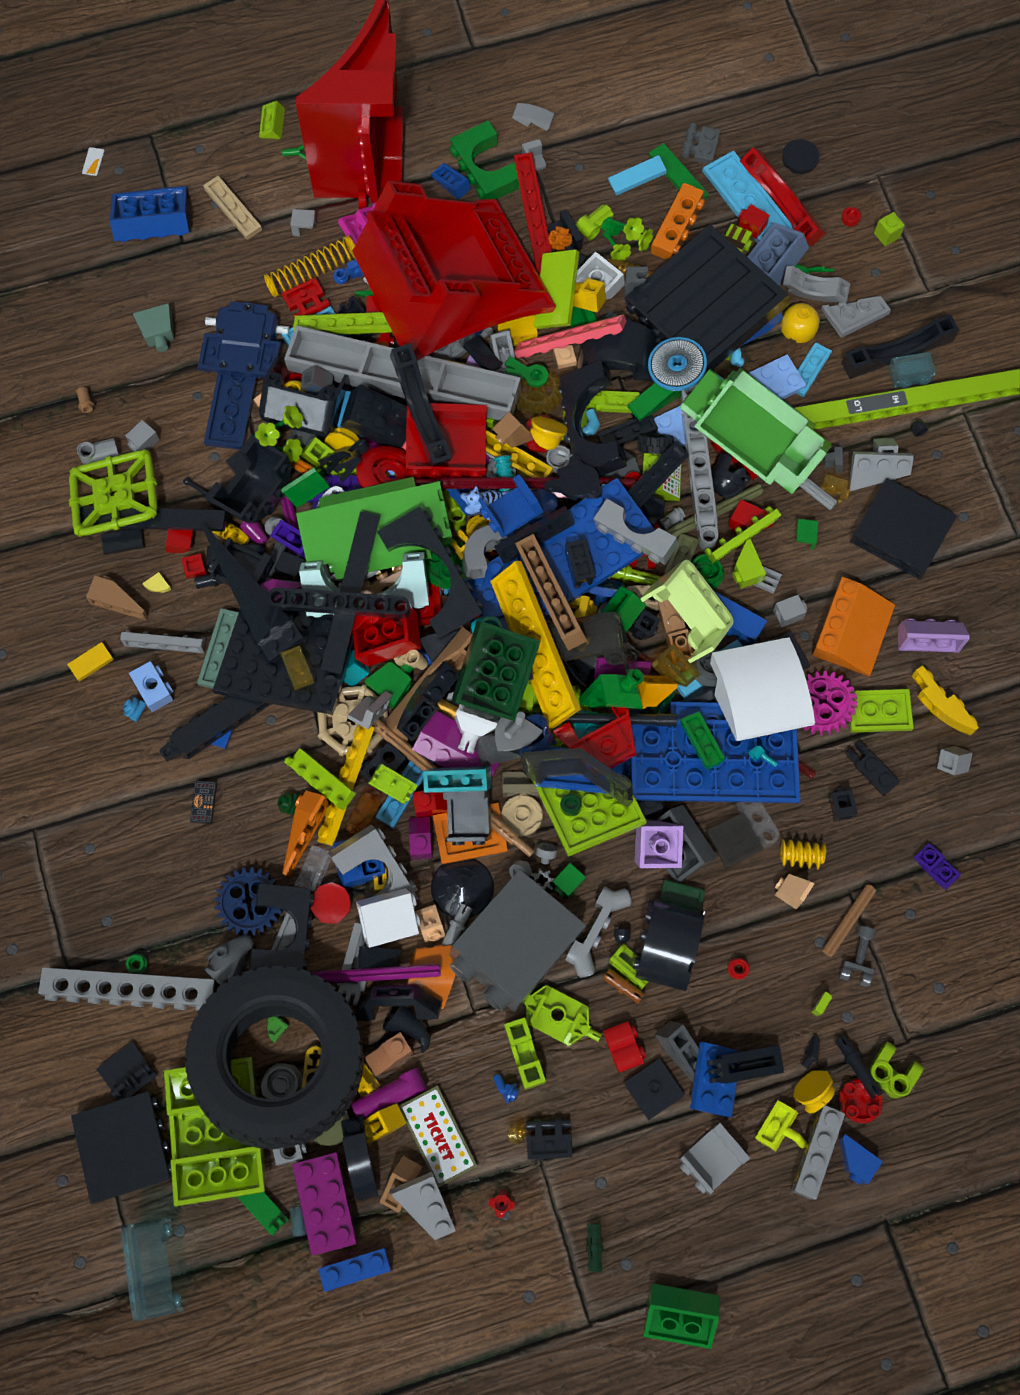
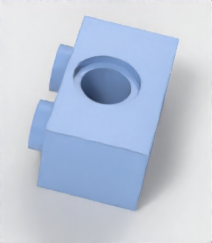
[129,661,173,712]

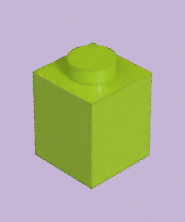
[874,212,905,247]

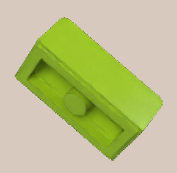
[259,101,285,139]

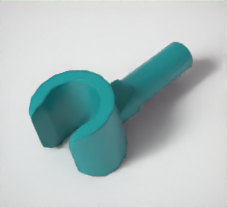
[748,746,778,767]

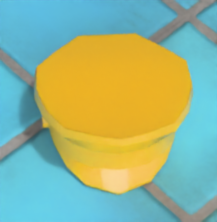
[530,416,567,450]
[325,427,360,460]
[793,1071,835,1114]

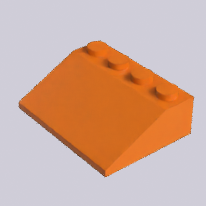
[812,577,895,677]

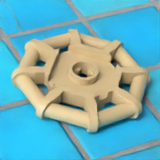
[317,684,388,756]

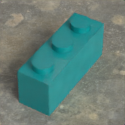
[423,766,491,793]

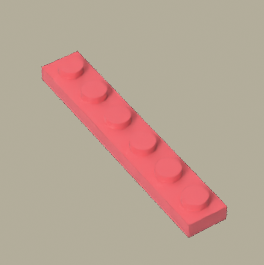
[514,314,626,358]

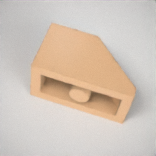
[775,874,814,909]

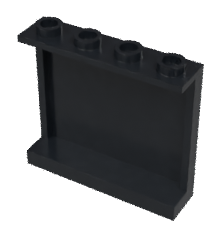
[850,478,958,580]
[71,1091,172,1204]

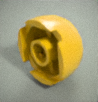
[780,303,820,343]

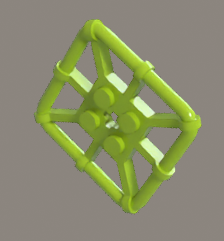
[69,449,157,537]

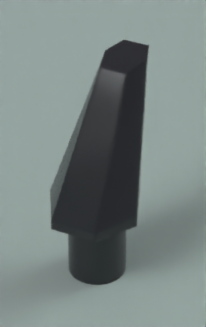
[801,1034,820,1070]

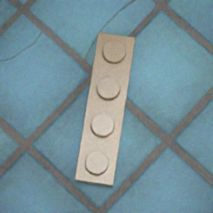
[203,176,262,240]

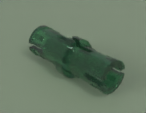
[586,1224,604,1272]

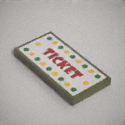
[398,1085,478,1188]

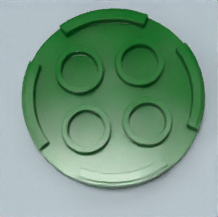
[425,539,464,589]

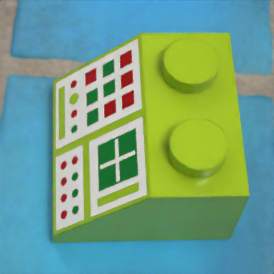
[642,453,681,501]

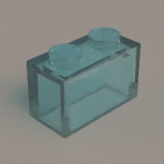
[888,352,936,388]

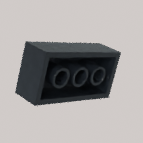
[340,384,407,451]

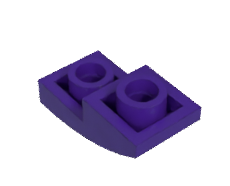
[914,843,961,890]

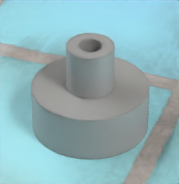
[265,517,284,535]
[536,843,558,864]
[509,860,532,878]

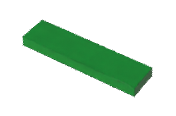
[649,143,709,200]

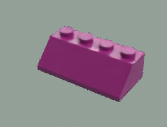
[412,710,501,781]

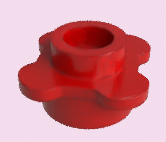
[488,1190,515,1218]

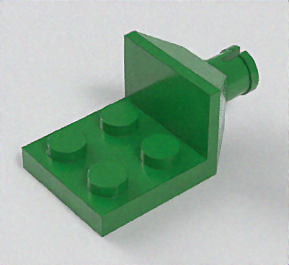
[579,669,644,709]

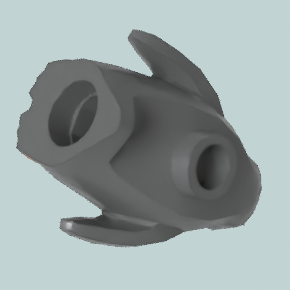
[204,935,254,985]

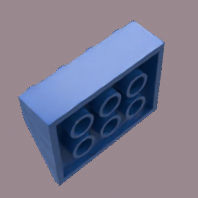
[109,186,190,242]

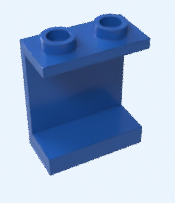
[478,474,543,538]

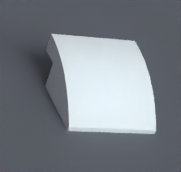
[710,637,815,741]

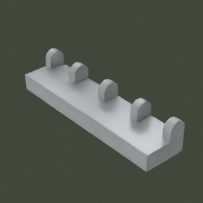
[120,630,207,654]

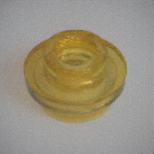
[508,1122,525,1145]

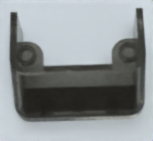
[547,612,633,673]

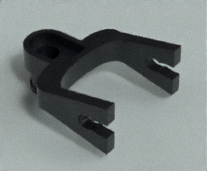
[318,439,369,482]

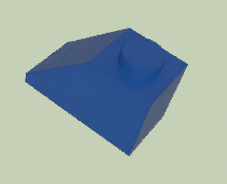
[839,1134,883,1185]

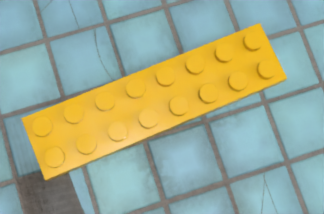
[490,561,581,728]

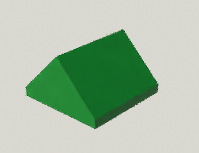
[281,466,330,508]

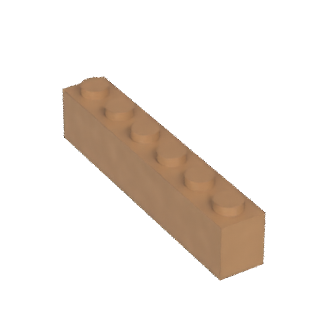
[515,534,587,651]

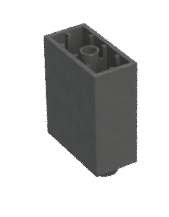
[449,870,586,1012]

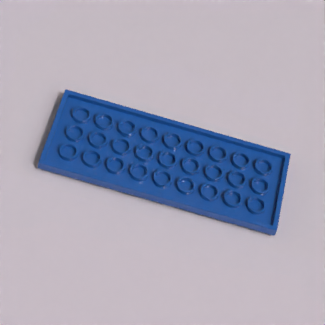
[448,478,655,631]

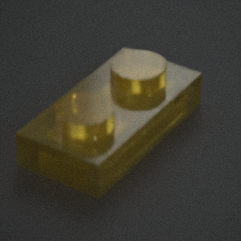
[280,646,314,690]

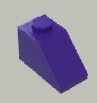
[270,520,306,560]

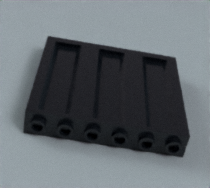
[625,224,789,378]

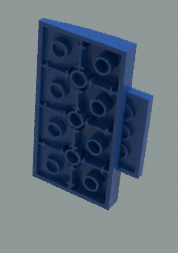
[630,702,800,803]

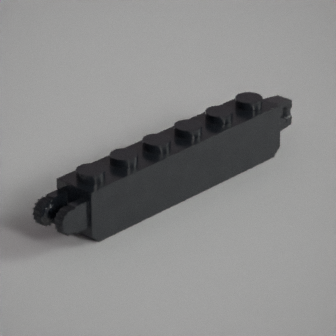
[159,696,272,762]

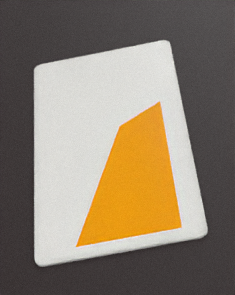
[82,147,104,176]

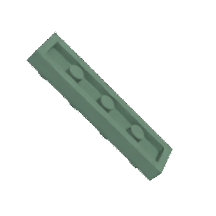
[197,609,239,689]

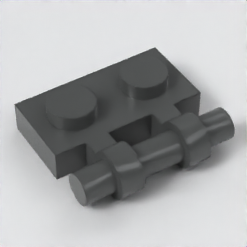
[682,123,720,164]

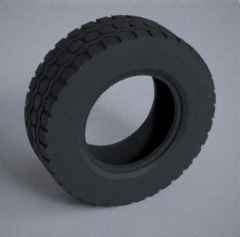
[185,966,364,1149]

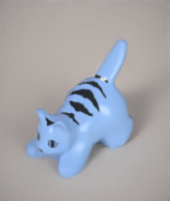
[460,486,512,520]

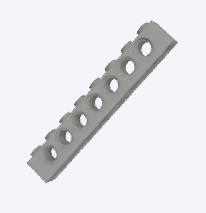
[38,968,218,1011]

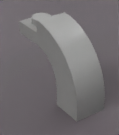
[783,266,850,302]

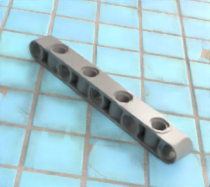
[680,384,718,550]

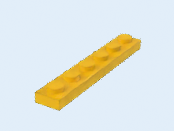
[317,725,375,846]

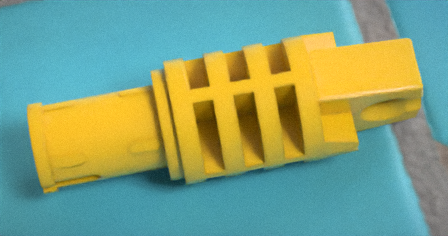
[213,521,250,545]

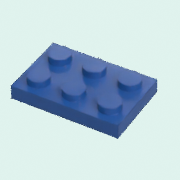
[690,1042,738,1118]

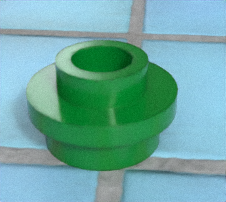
[125,954,148,974]

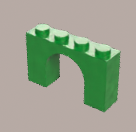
[449,120,520,200]

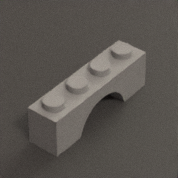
[594,499,678,565]

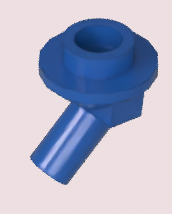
[493,1074,519,1104]

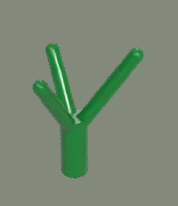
[282,144,307,160]
[795,264,835,275]

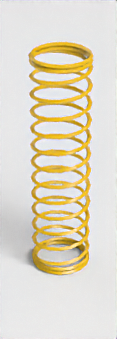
[264,235,356,298]

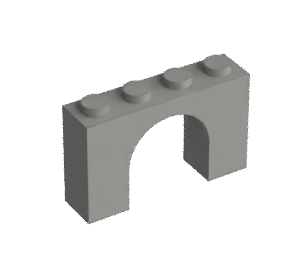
[328,825,419,900]

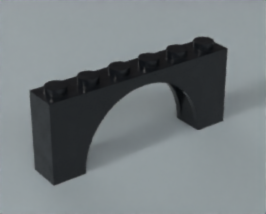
[559,360,627,477]
[377,507,484,640]

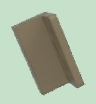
[502,772,540,797]

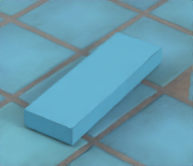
[608,155,667,196]
[796,342,832,398]

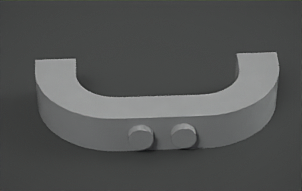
[462,522,530,580]

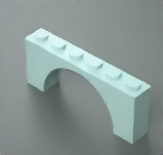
[299,552,430,617]

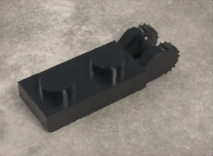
[846,741,900,796]

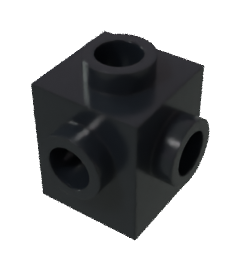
[628,609,661,640]

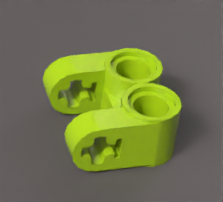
[868,1041,924,1099]

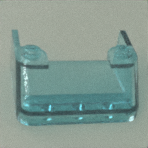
[121,1218,184,1322]

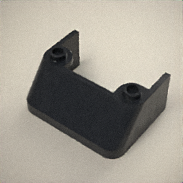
[259,357,350,437]

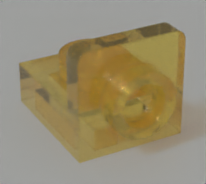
[821,474,850,506]

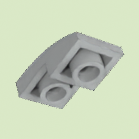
[512,103,554,131]

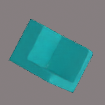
[344,650,369,687]

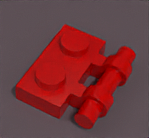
[281,278,330,319]

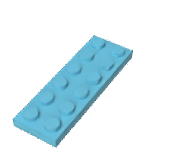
[702,151,794,243]

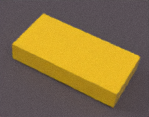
[67,642,114,682]

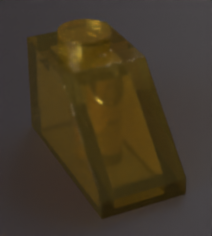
[651,644,701,687]

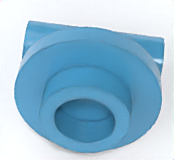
[123,697,147,722]

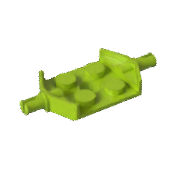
[523,985,602,1047]

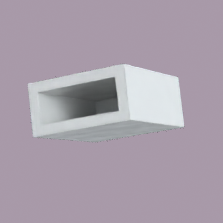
[356,888,420,948]

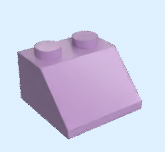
[635,821,683,868]

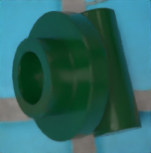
[277,792,299,816]

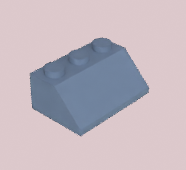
[747,222,809,286]

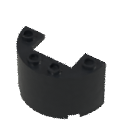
[577,317,657,381]
[204,435,292,523]
[633,898,705,991]

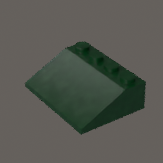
[451,621,541,722]

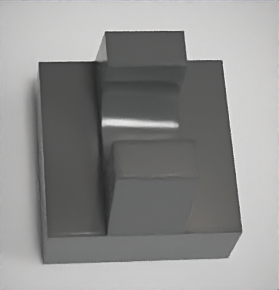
[825,447,843,473]

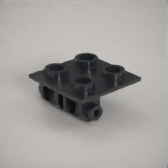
[96,1042,157,1100]

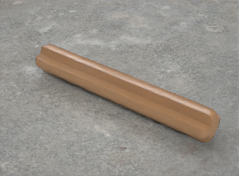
[822,884,876,957]

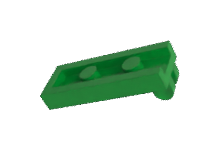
[680,711,725,770]
[237,1192,290,1236]

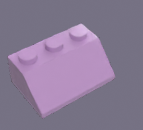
[898,619,970,652]

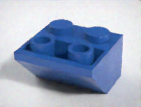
[331,840,385,889]

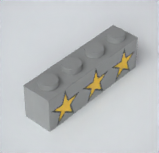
[791,1106,845,1200]

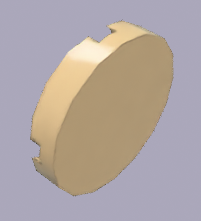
[501,795,543,837]

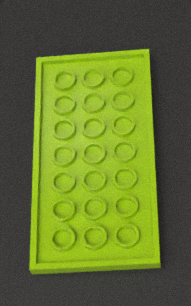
[521,684,646,857]

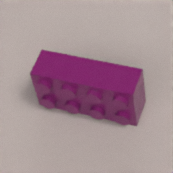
[293,1153,359,1256]

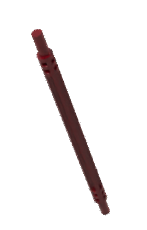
[415,477,636,489]

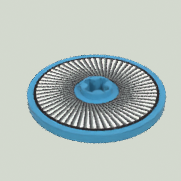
[648,337,707,391]

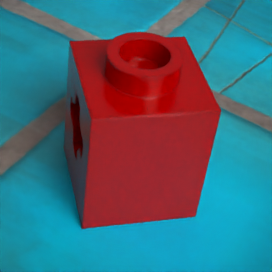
[738,204,770,239]

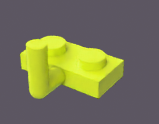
[755,1100,807,1151]

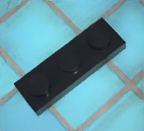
[597,415,658,446]

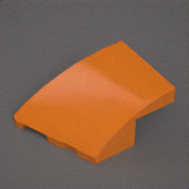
[406,945,456,1009]

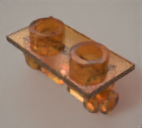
[345,792,382,835]

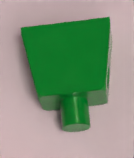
[365,662,414,710]

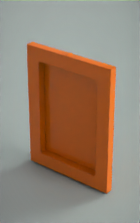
[433,803,508,864]

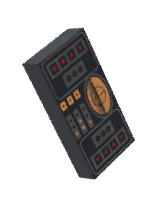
[190,781,217,824]

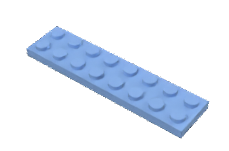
[653,355,806,448]

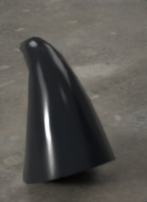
[382,1006,430,1054]

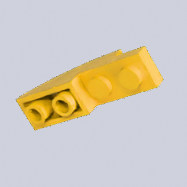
[912,666,979,735]

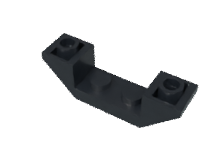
[354,985,442,1021]

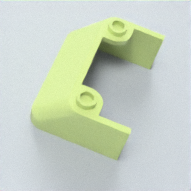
[640,560,733,663]

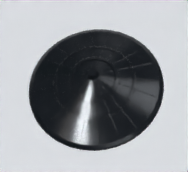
[559,641,595,688]
[431,858,494,918]

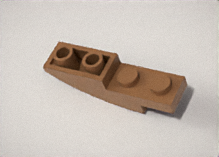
[657,599,693,673]

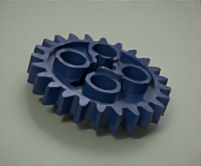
[214,867,282,936]

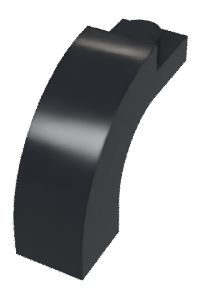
[341,1116,379,1201]

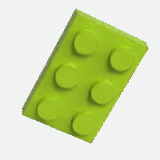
[849,689,914,733]

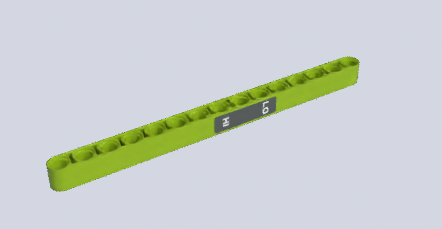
[794,369,1020,430]

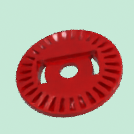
[356,446,425,488]

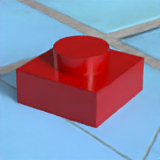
[181,553,206,579]

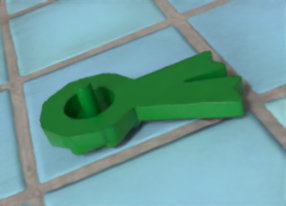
[505,356,549,388]

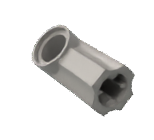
[77,438,119,464]

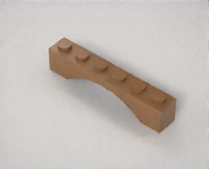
[384,627,472,742]

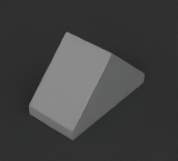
[490,329,516,369]

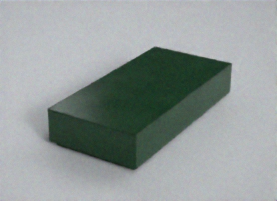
[659,879,706,910]

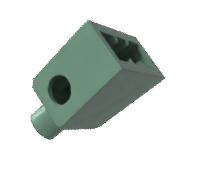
[133,304,174,352]

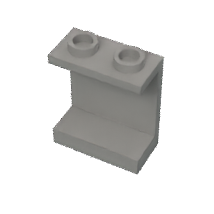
[678,1123,750,1195]

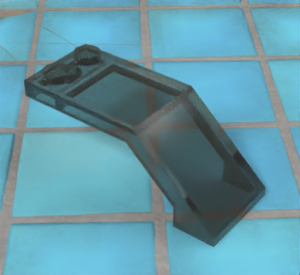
[520,748,633,807]

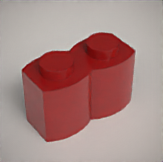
[603,1022,646,1073]

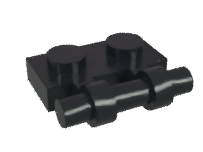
[526,1117,572,1160]

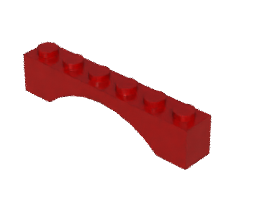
[740,147,826,246]

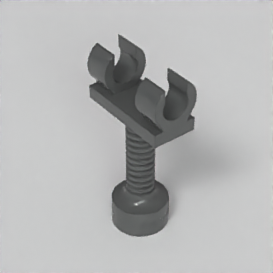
[839,926,876,987]

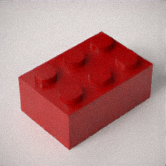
[353,603,421,667]

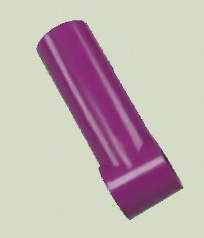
[351,1068,427,1120]

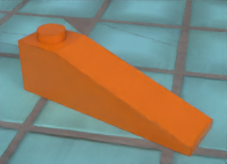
[282,791,329,879]

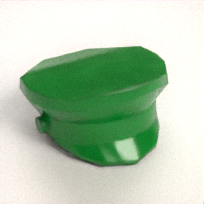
[691,554,725,590]

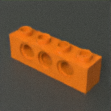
[651,183,705,261]

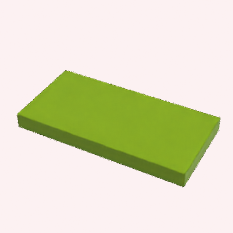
[534,250,579,329]

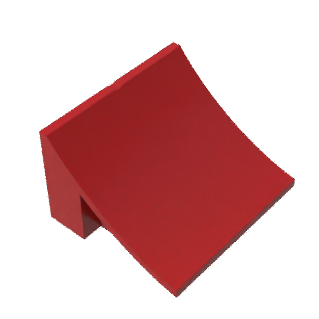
[296,0,403,203]
[352,181,556,361]

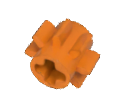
[549,226,572,251]

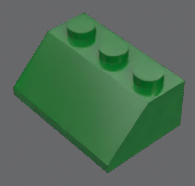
[643,1284,719,1349]

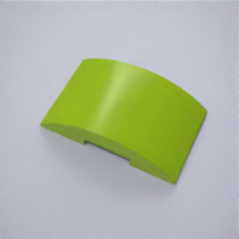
[164,1057,265,1207]

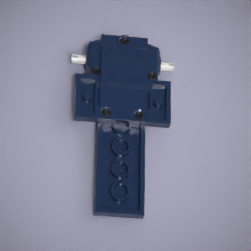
[198,301,290,450]

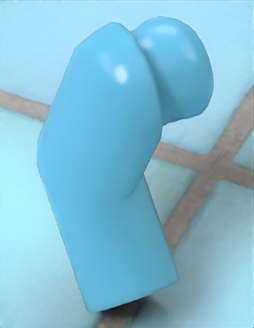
[731,347,744,367]
[582,409,600,437]

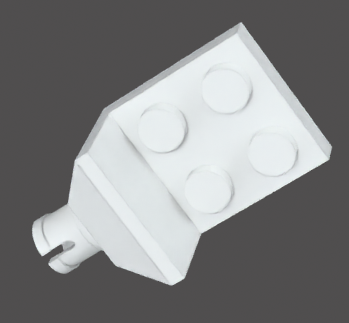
[455,704,499,754]

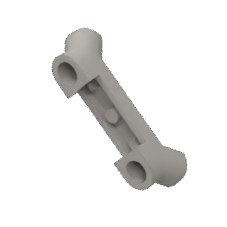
[565,886,632,978]

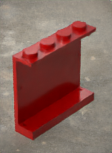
[406,403,487,479]

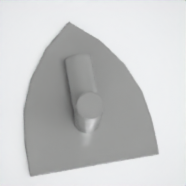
[495,712,543,751]

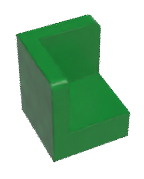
[795,519,818,550]

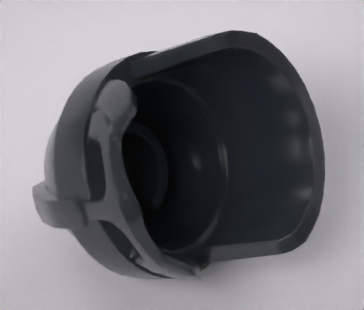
[711,453,752,500]

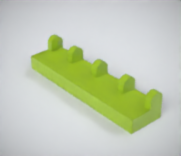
[704,506,781,564]
[284,748,356,810]

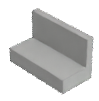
[347,691,392,729]

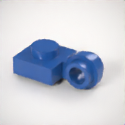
[333,259,364,285]

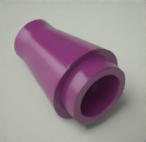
[240,522,269,546]

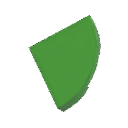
[267,1016,289,1043]

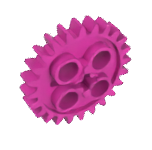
[804,671,858,736]

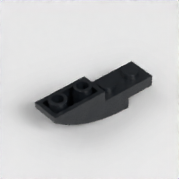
[397,661,459,741]

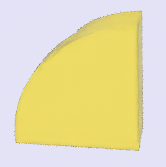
[142,572,171,593]

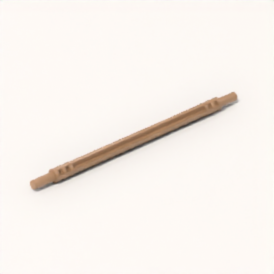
[372,719,535,857]

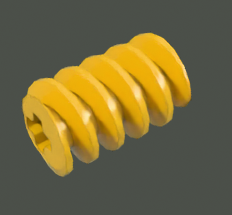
[780,839,826,870]

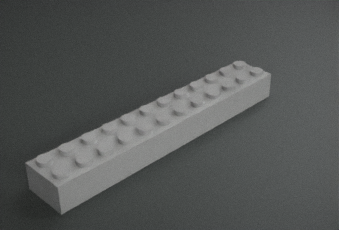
[284,326,521,420]

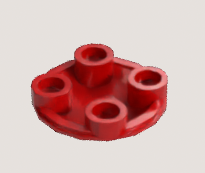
[839,1079,883,1124]

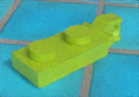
[586,391,640,413]

